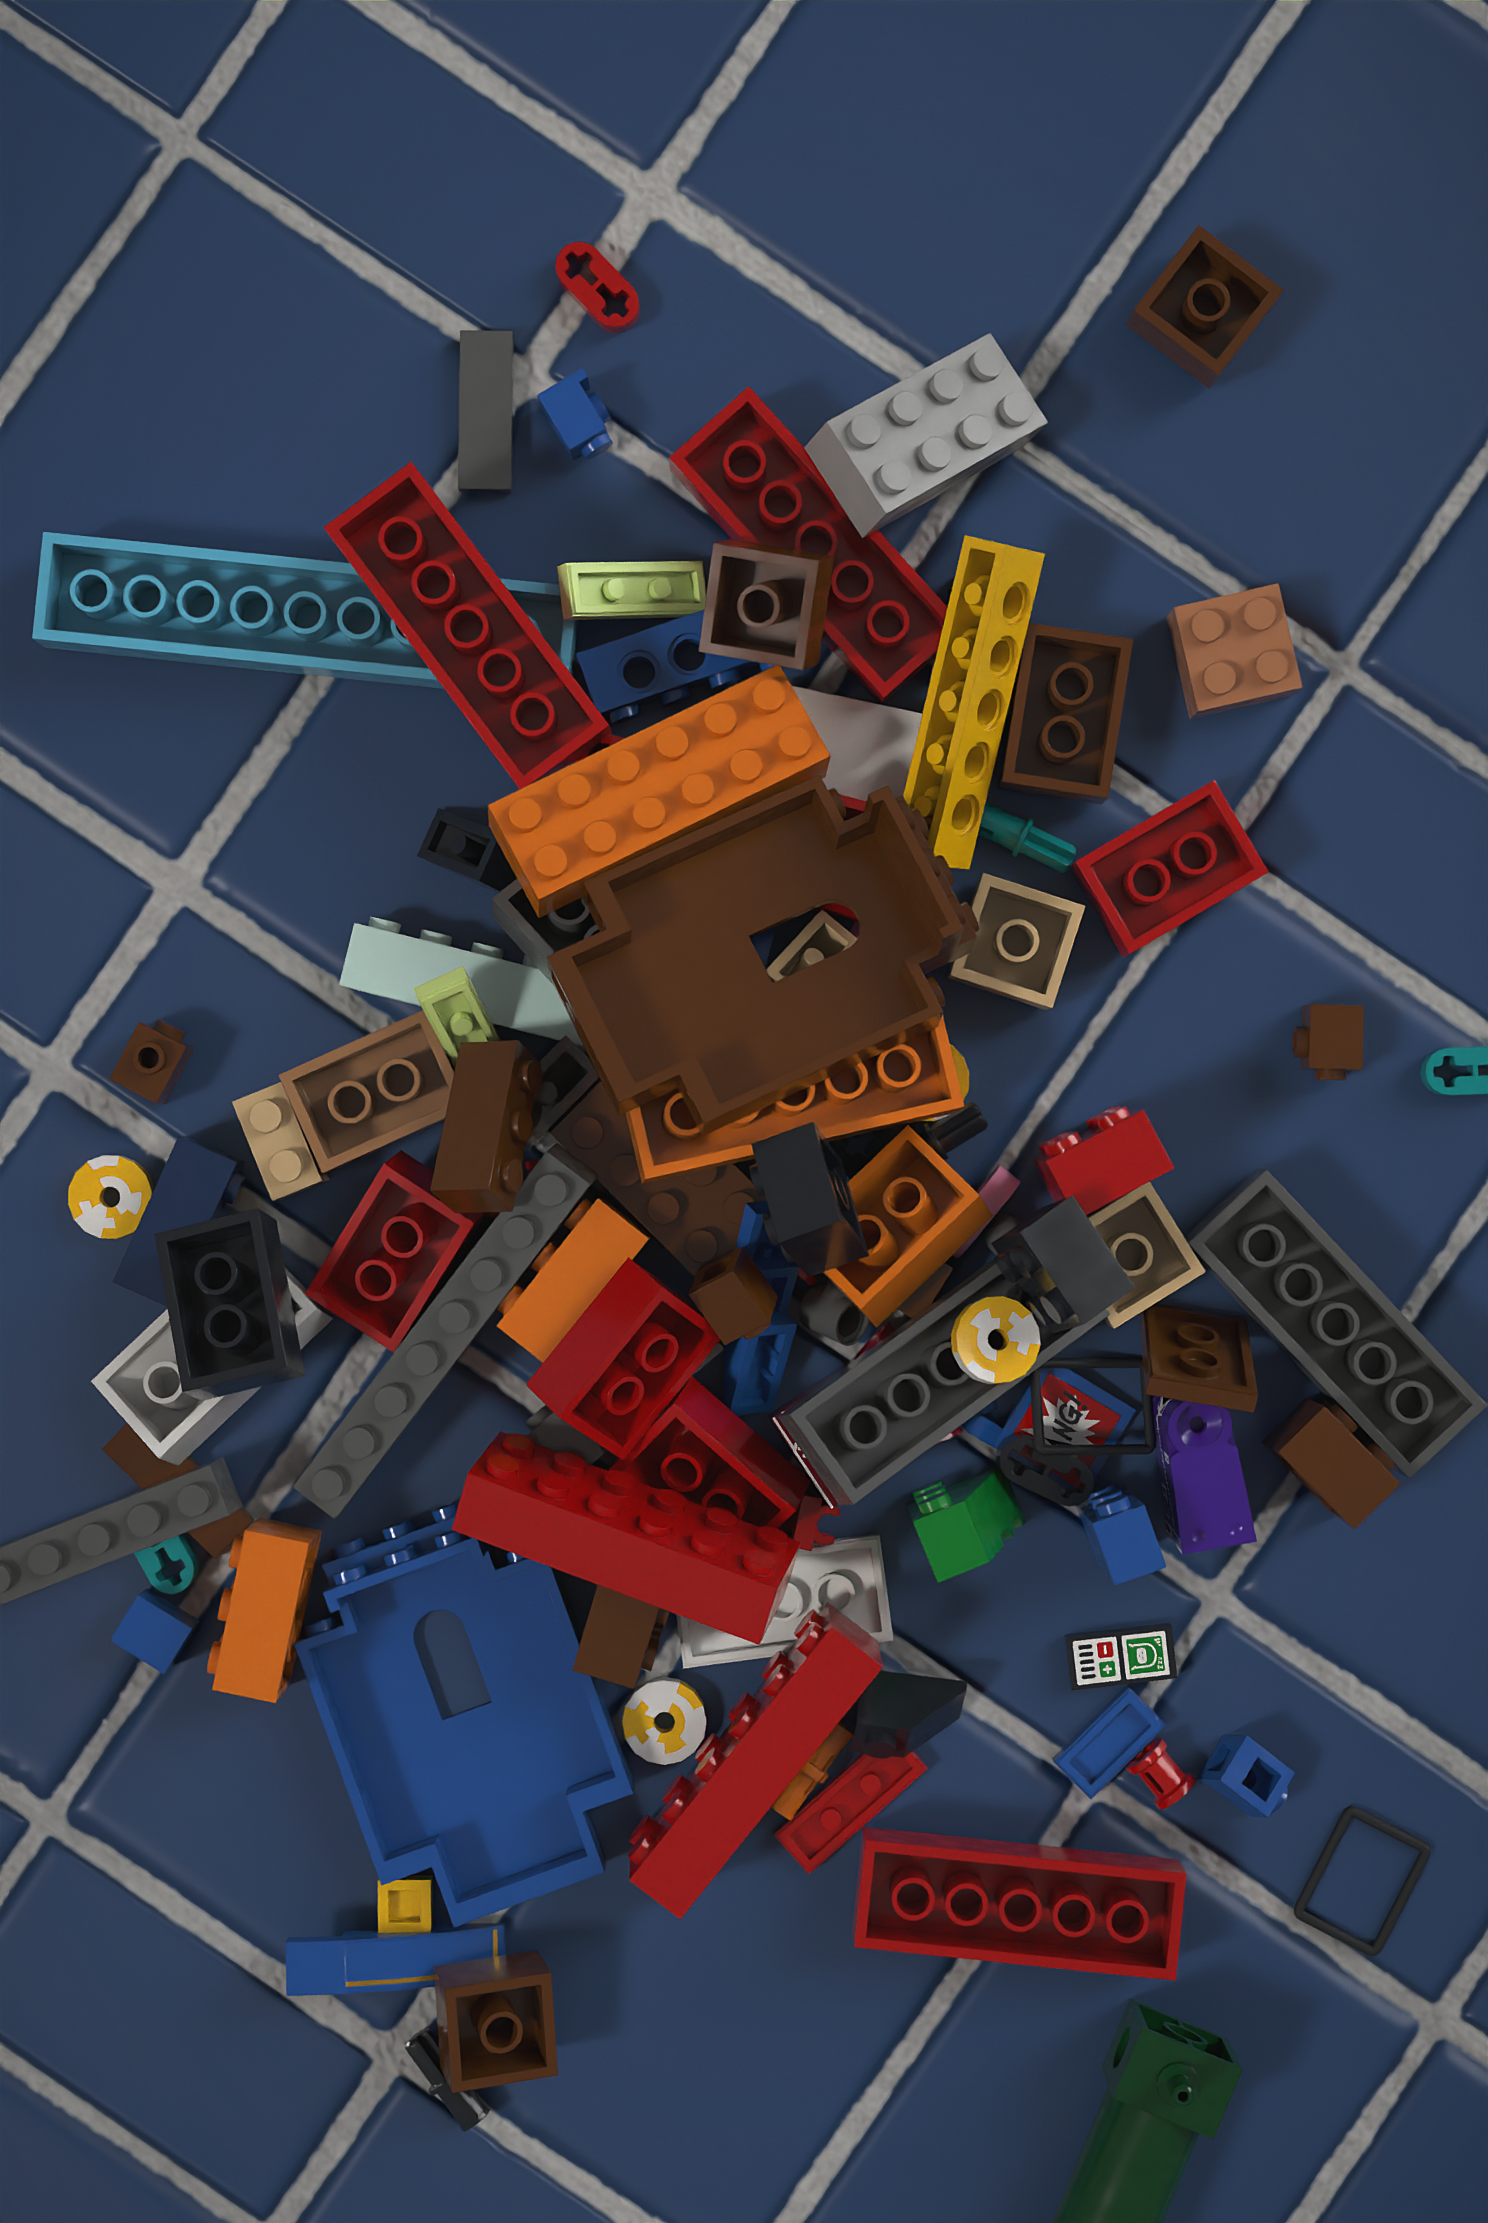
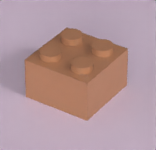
[1166,583,1303,719]

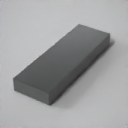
[458,330,514,493]

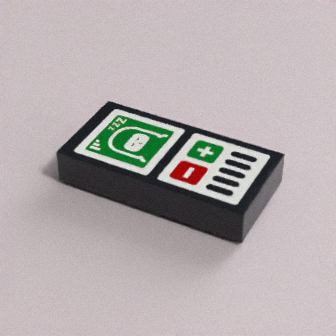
[1064,1623,1178,1691]

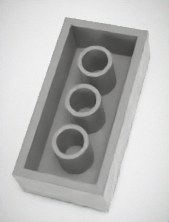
[804,333,1048,538]

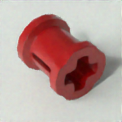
[1125,1738,1196,1810]

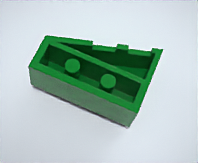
[905,1466,1026,1583]

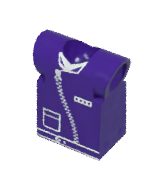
[1153,1396,1257,1555]

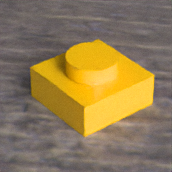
[378,1875,433,1933]

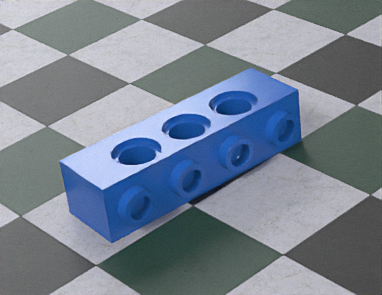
[576,610,783,724]

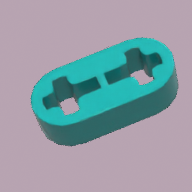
[1420,1046,1488,1096]
[134,1533,200,1594]

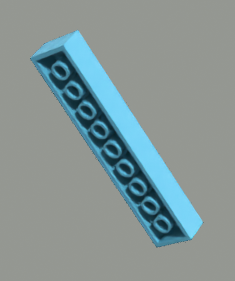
[32,532,579,689]

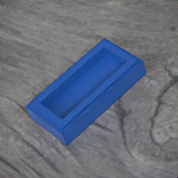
[1052,1685,1166,1799]

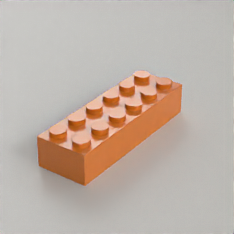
[488,665,831,918]
[626,1015,965,1184]

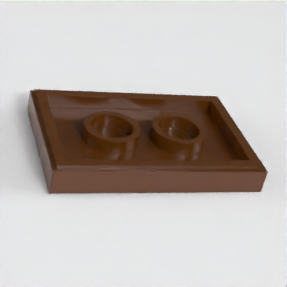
[1139,1303,1258,1413]

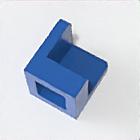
[111,1588,201,1674]

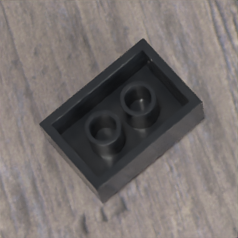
[154,1208,305,1401]

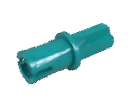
[978,801,1076,873]

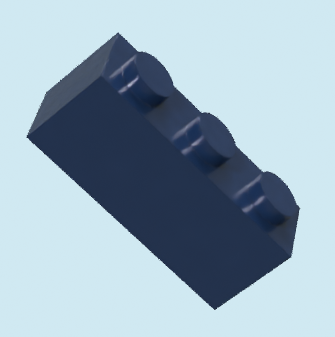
[112,1136,247,1307]

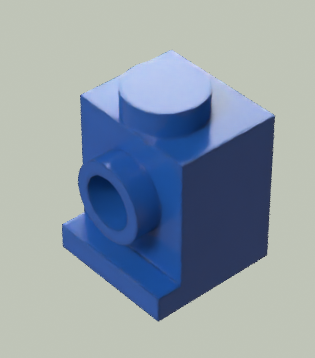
[537,368,613,461]
[1197,1735,1295,1818]

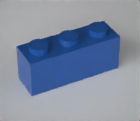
[1076,1483,1167,1586]

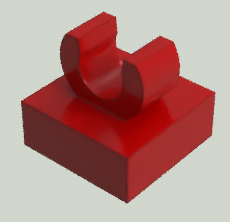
[779,1490,841,1551]

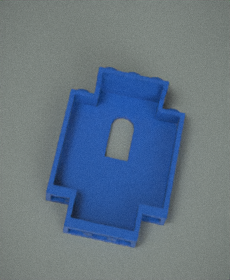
[294,1501,635,1927]

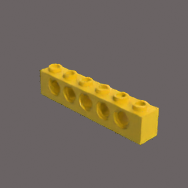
[903,535,1045,870]

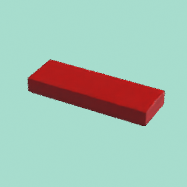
[774,1751,928,1874]

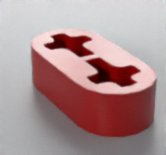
[555,241,640,334]

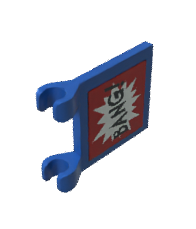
[961,1368,1136,1491]

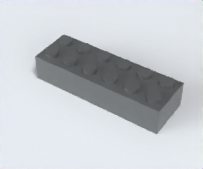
[1184,1169,1488,1479]
[778,1258,1110,1505]

